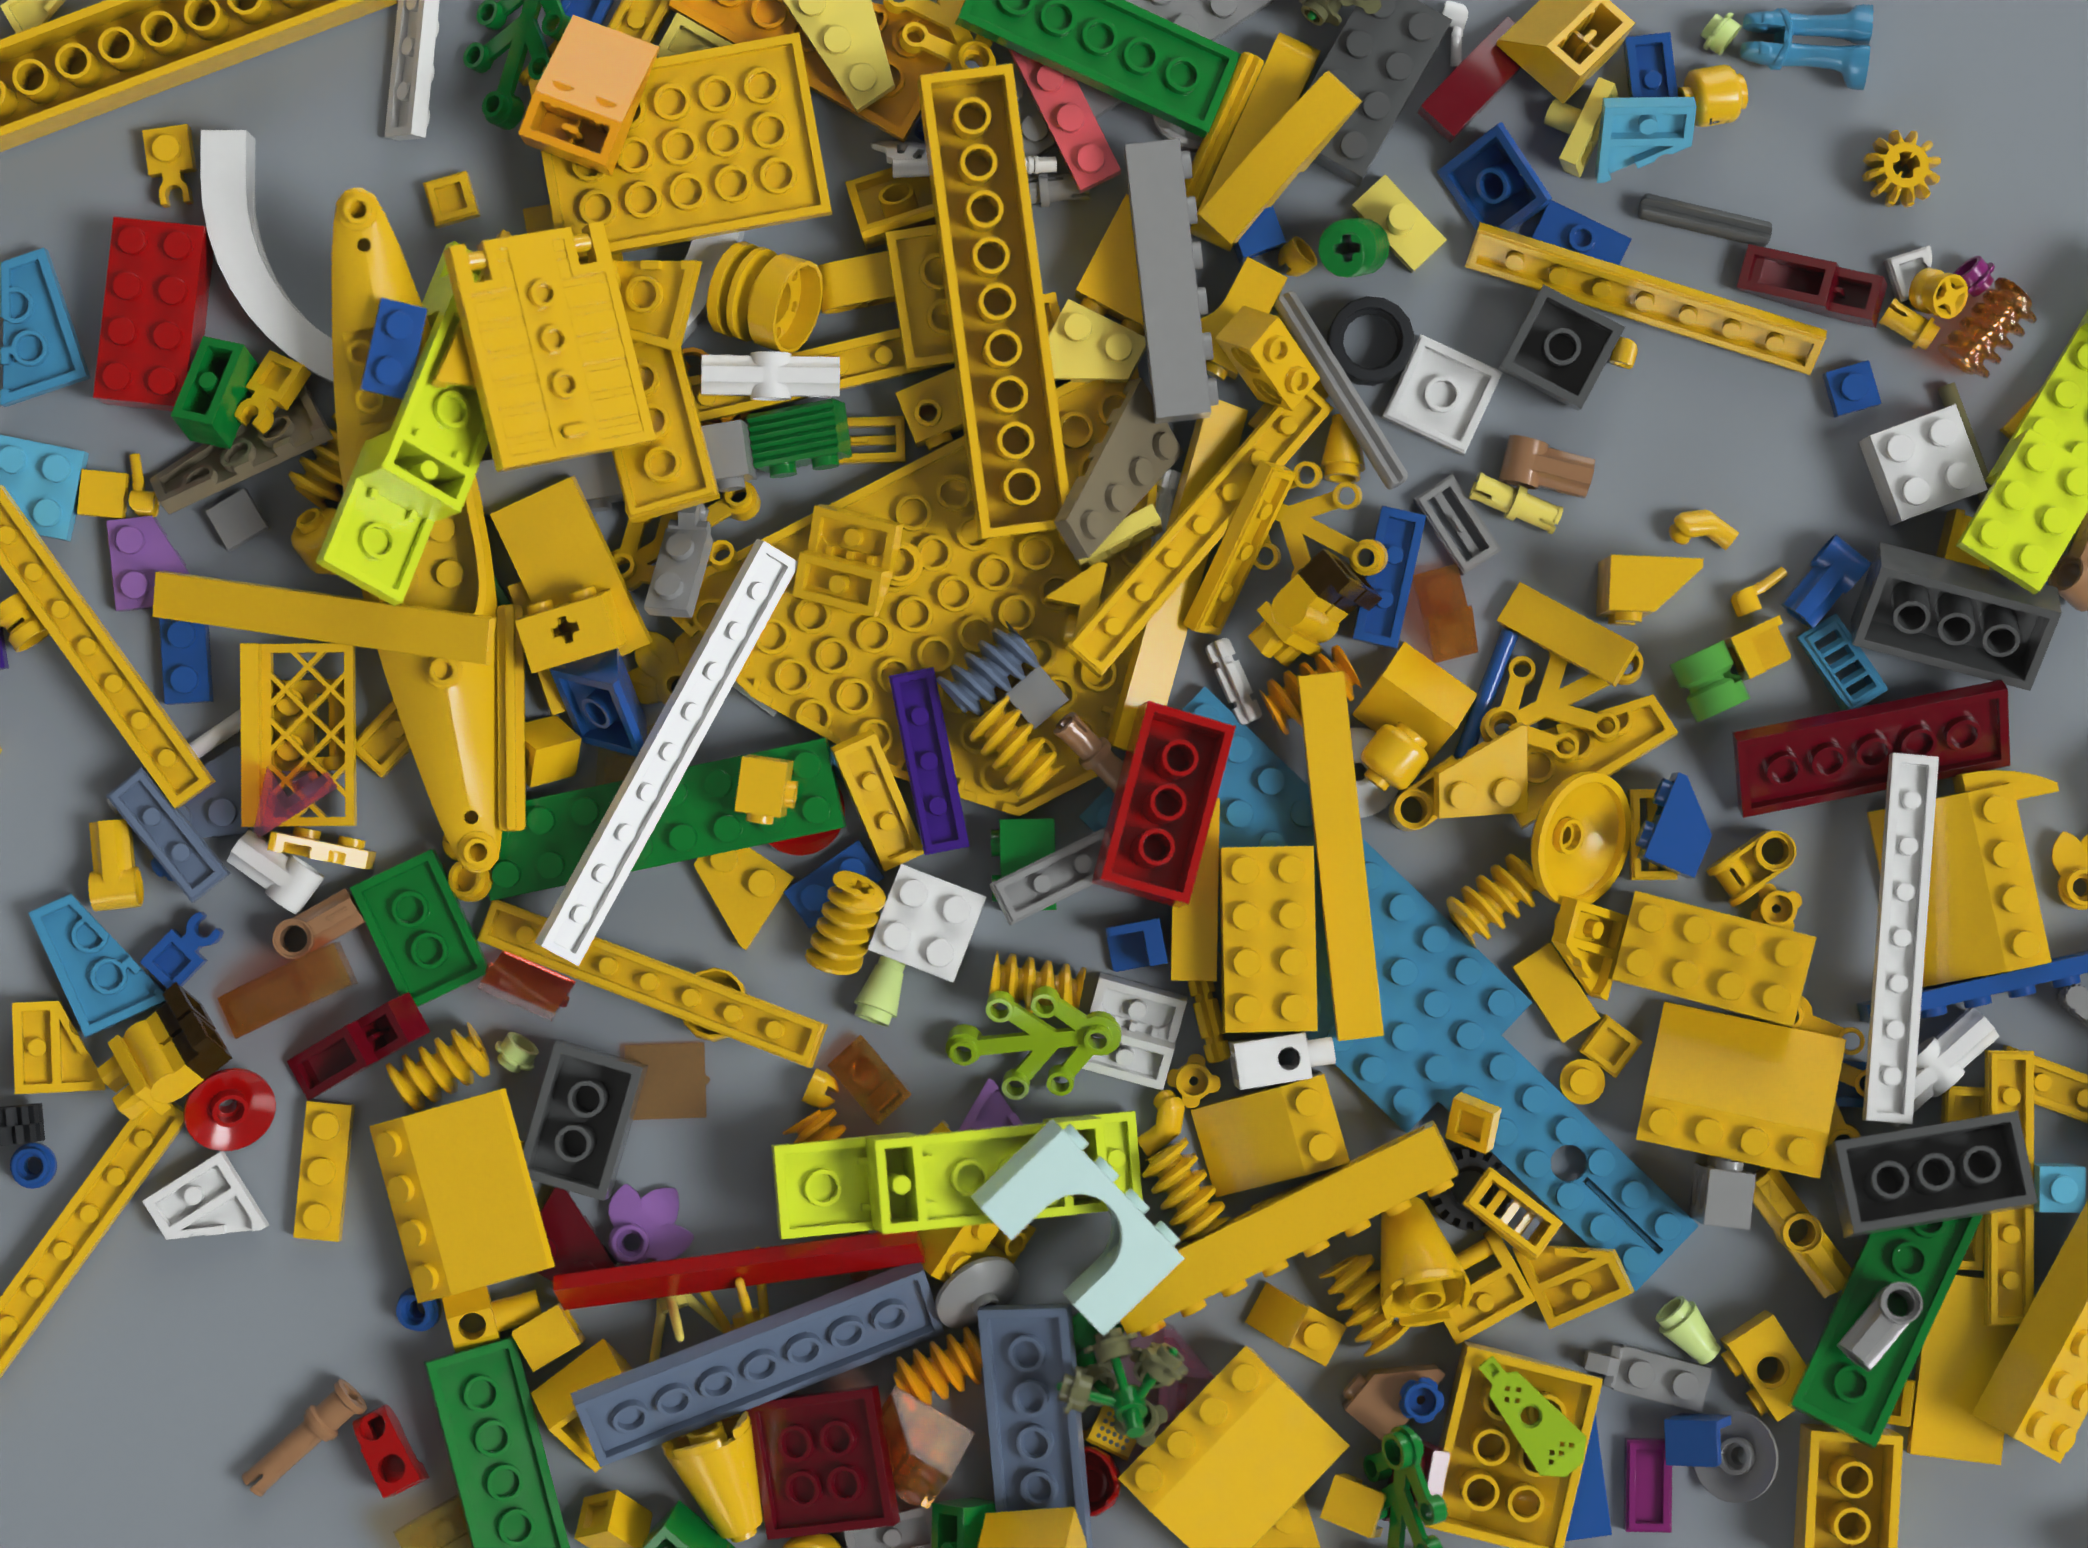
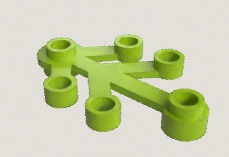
[945,986,1122,1100]

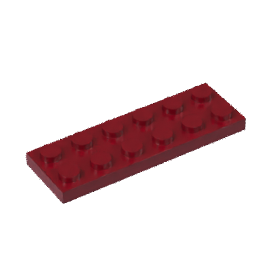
[1732,680,2011,818]

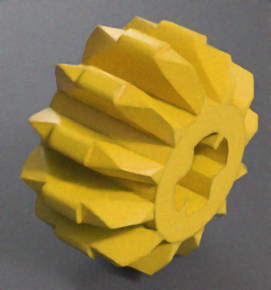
[1862,130,1941,208]

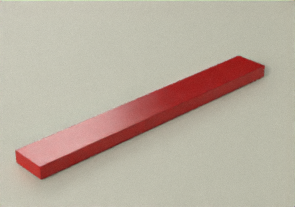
[553,1231,925,1310]

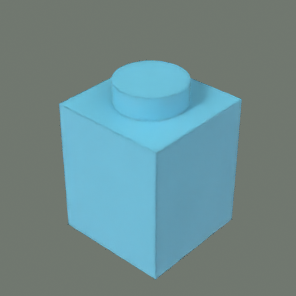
[2034,1163,2086,1213]

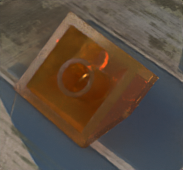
[881,1386,975,1509]

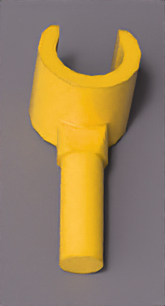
[1609,337,1638,369]
[128,453,159,517]
[1731,567,1788,617]

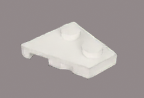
[142,1151,269,1240]

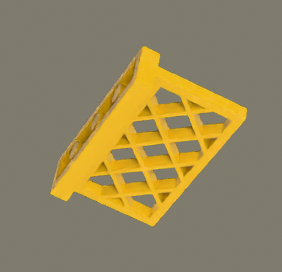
[240,643,357,827]

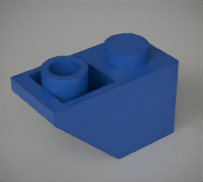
[1635,772,1712,879]

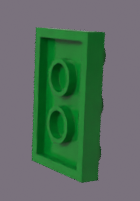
[349,849,492,1007]

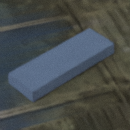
[106,767,231,902]

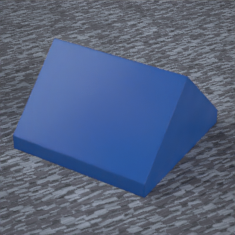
[1437,122,1552,231]
[549,648,647,757]

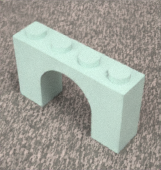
[971,1119,1185,1336]

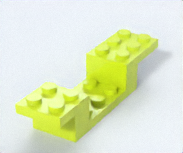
[315,241,489,606]
[1956,310,2088,595]
[771,1110,1143,1239]

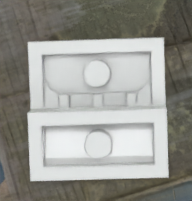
[1082,972,1188,1090]

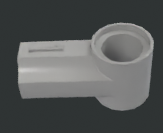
[1837,1282,1923,1372]

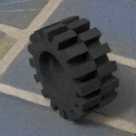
[0,1103,45,1146]
[1428,1146,1512,1231]

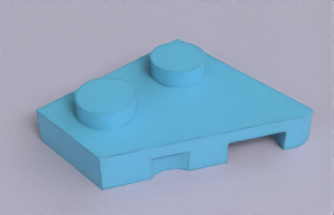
[1595,97,1697,183]

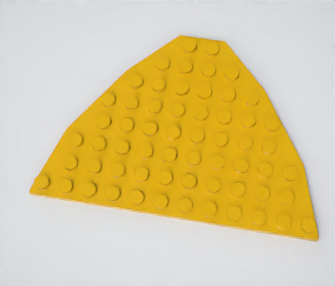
[671,366,1157,817]

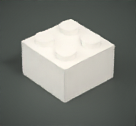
[1859,404,1988,526]
[868,864,987,983]

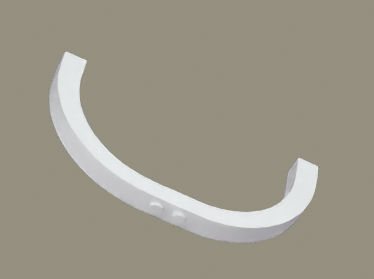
[200,130,745,384]

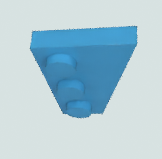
[28,894,166,1038]

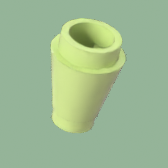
[854,956,906,1027]
[1655,1296,1721,1365]

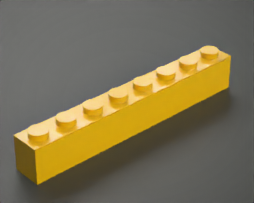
[1120,1120,1458,1337]

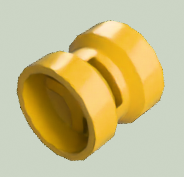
[0,592,49,653]

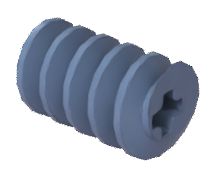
[936,621,1040,717]

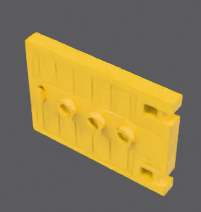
[443,221,656,472]

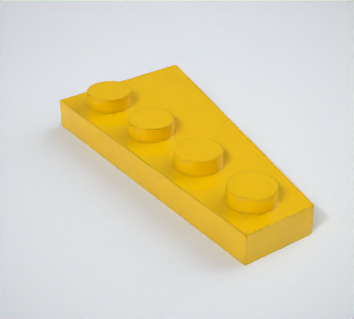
[579,260,702,351]

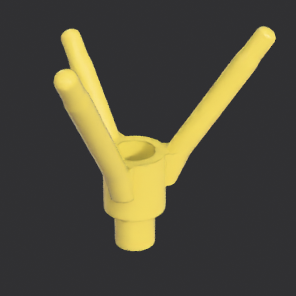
[649,1294,723,1363]

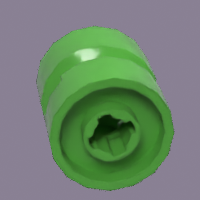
[1669,640,1751,723]

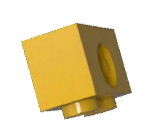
[1720,1310,1806,1422]

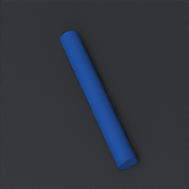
[1453,629,1519,759]

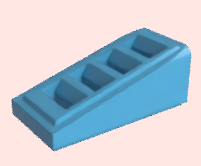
[1796,613,1888,711]

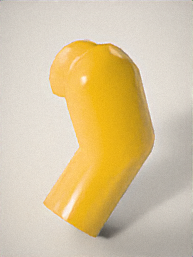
[1668,509,1739,550]
[1138,1089,1185,1157]

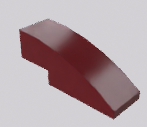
[1417,16,1522,143]
[1736,244,1887,328]
[287,992,431,1101]

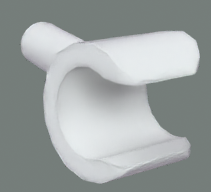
[1442,0,1468,67]

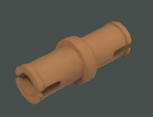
[1053,712,1123,794]

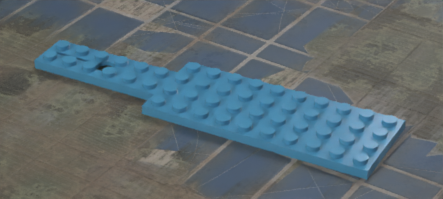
[1079,687,1699,1291]

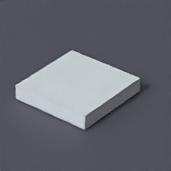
[1382,334,1503,456]

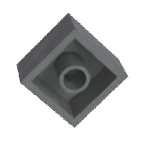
[1499,285,1625,411]

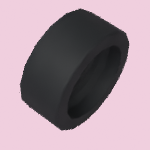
[1327,296,1414,386]

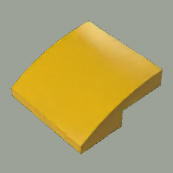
[793,504,904,617]

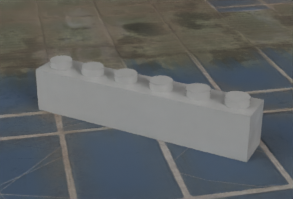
[1124,138,1219,424]
[476,420,757,521]

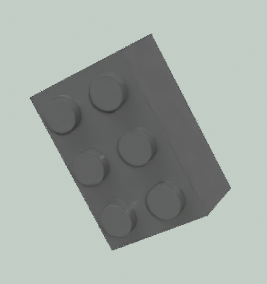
[523,1040,649,1201]

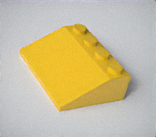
[1866,783,2052,987]
[1636,1001,1846,1179]
[369,1088,555,1303]
[1423,1341,1603,1548]
[1118,1346,1350,1548]

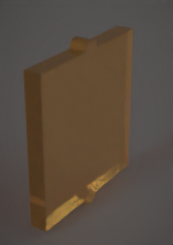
[625,1042,710,1120]

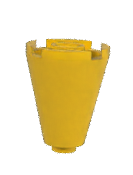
[1380,1197,1473,1327]
[661,1411,763,1543]

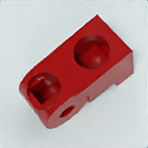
[352,1404,430,1498]

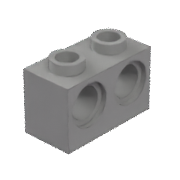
[1689,1156,1756,1230]

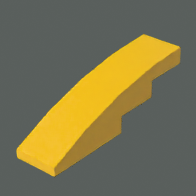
[1198,71,1362,244]

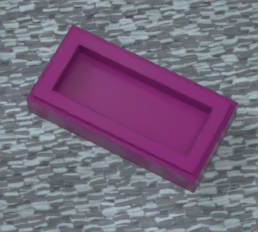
[1624,1438,1672,1533]

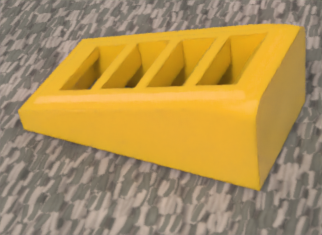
[1462,1167,1563,1260]

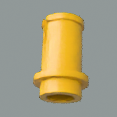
[1878,298,1941,351]

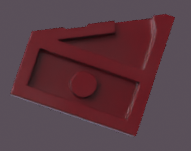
[536,1187,616,1282]

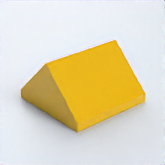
[845,158,936,250]
[1351,641,1477,768]

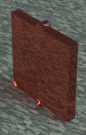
[478,951,576,1021]

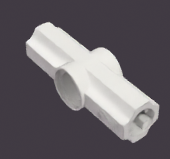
[701,351,840,401]
[1892,1008,2000,1127]

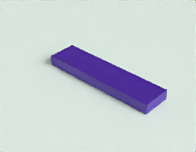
[889,667,970,856]

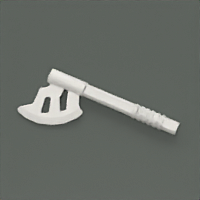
[871,140,1057,178]

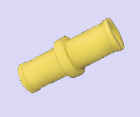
[1468,472,1564,534]

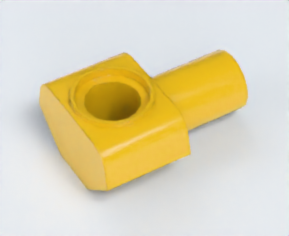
[442,1286,542,1352]

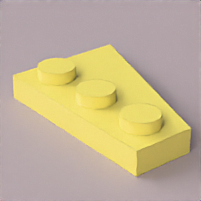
[782,0,895,113]

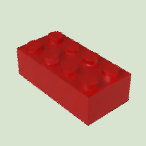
[93,217,214,411]
[1091,701,1236,908]

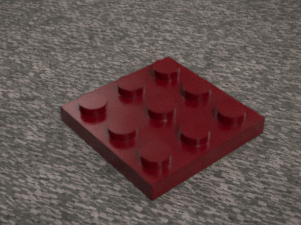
[746,1385,901,1540]

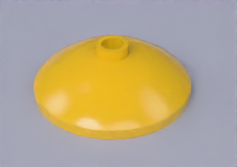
[1530,771,1631,905]

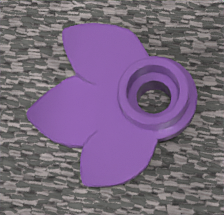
[608,1184,694,1265]

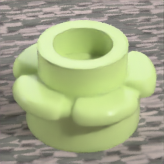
[1700,12,1742,56]
[495,1032,539,1073]

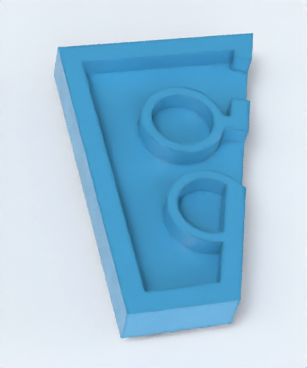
[0,248,91,407]

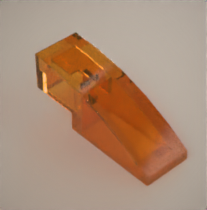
[217,942,358,1039]

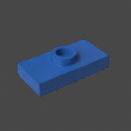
[1531,200,1632,265]

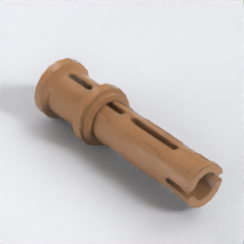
[242,1379,367,1497]

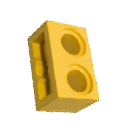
[1215,306,1320,411]

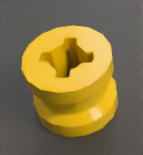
[1909,267,1968,319]

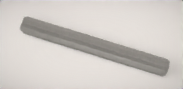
[1274,291,1408,490]

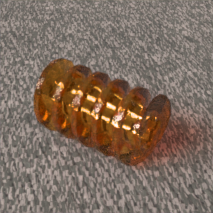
[1938,277,2037,379]

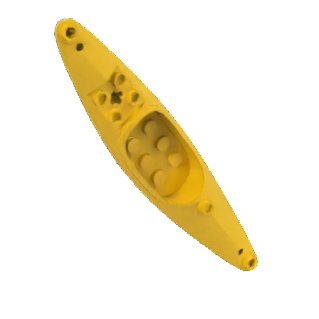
[331,188,502,873]

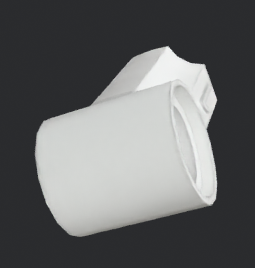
[227,829,325,915]

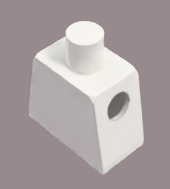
[1228,1031,1336,1090]

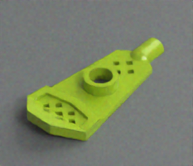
[1478,1356,1587,1477]

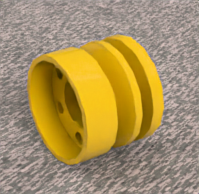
[706,241,823,353]

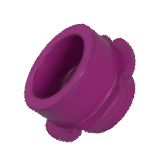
[1954,255,1995,297]

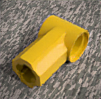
[88,819,144,912]

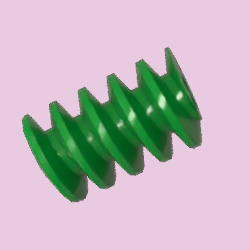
[1318,218,1390,278]

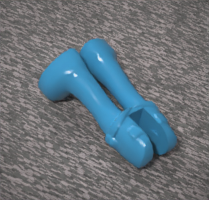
[1740,4,1873,90]

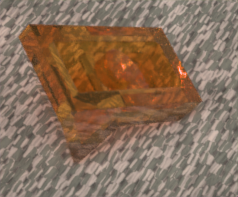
[1412,564,1478,663]
[827,1034,912,1125]

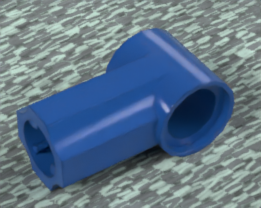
[1781,534,1871,629]

